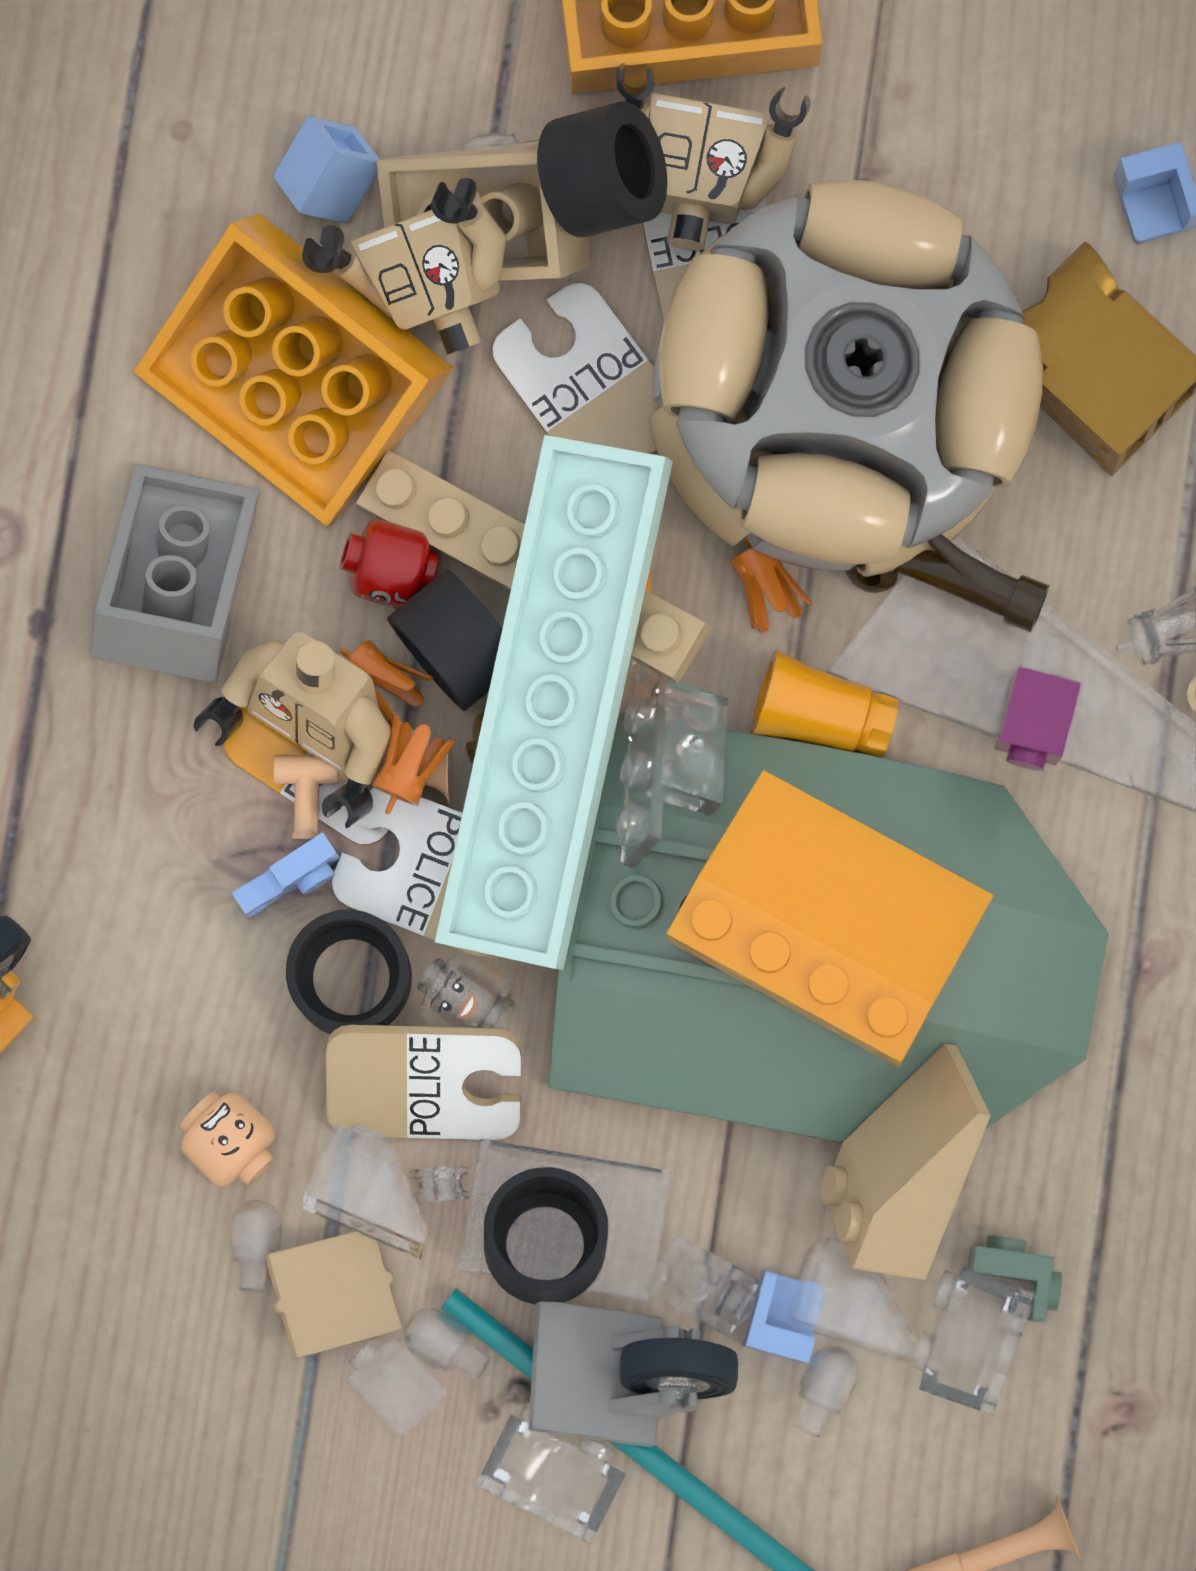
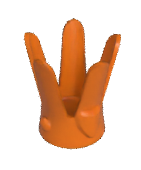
[730,540,813,633]
[340,640,434,727]
[372,713,456,814]

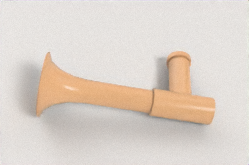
[274,737,453,841]
[906,1495,1082,1571]

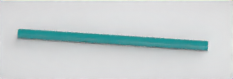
[441,1288,815,1571]

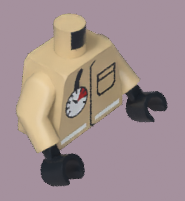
[616,63,811,251]
[302,178,506,355]
[193,631,391,828]

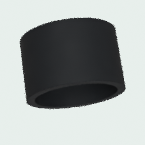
[537,101,667,238]
[387,569,502,711]
[285,909,412,1034]
[484,1167,608,1305]

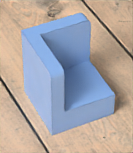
[274,116,379,223]
[1113,142,1196,244]
[742,1270,824,1363]

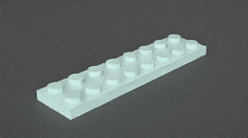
[435,435,673,970]

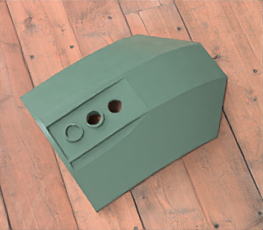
[548,712,1109,1143]

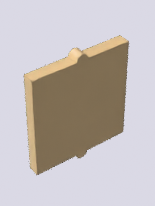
[265,1227,402,1359]

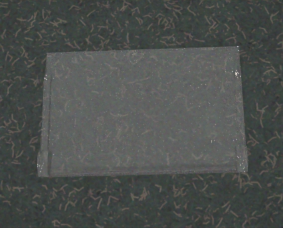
[459,1139,671,1302]

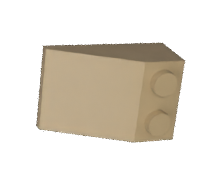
[376,142,592,281]
[821,1043,991,1280]

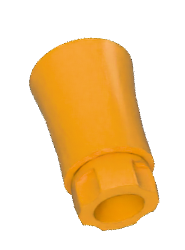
[750,649,899,758]

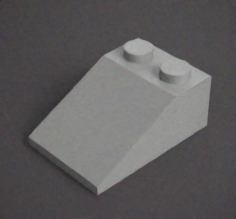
[91,464,259,683]

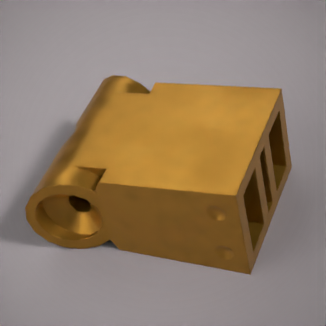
[1022,242,1196,476]

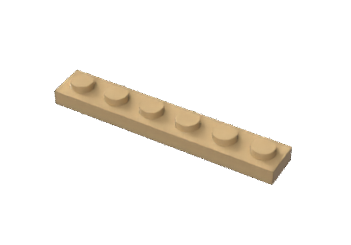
[356,450,711,684]

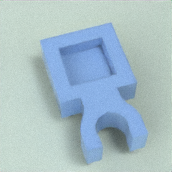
[232,832,340,919]

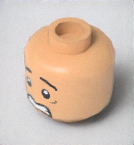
[179,1090,276,1187]

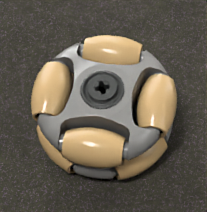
[648,180,1043,576]

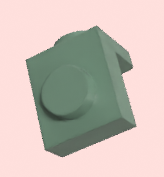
[967,1235,1062,1322]

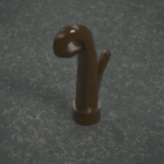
[845,534,1050,633]

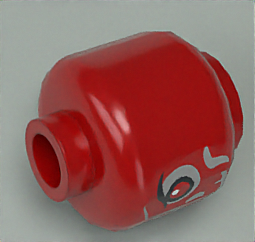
[340,519,438,609]

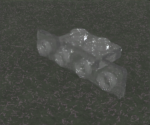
[616,659,728,868]

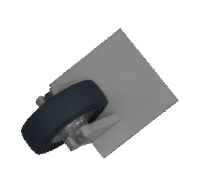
[528,1301,738,1447]

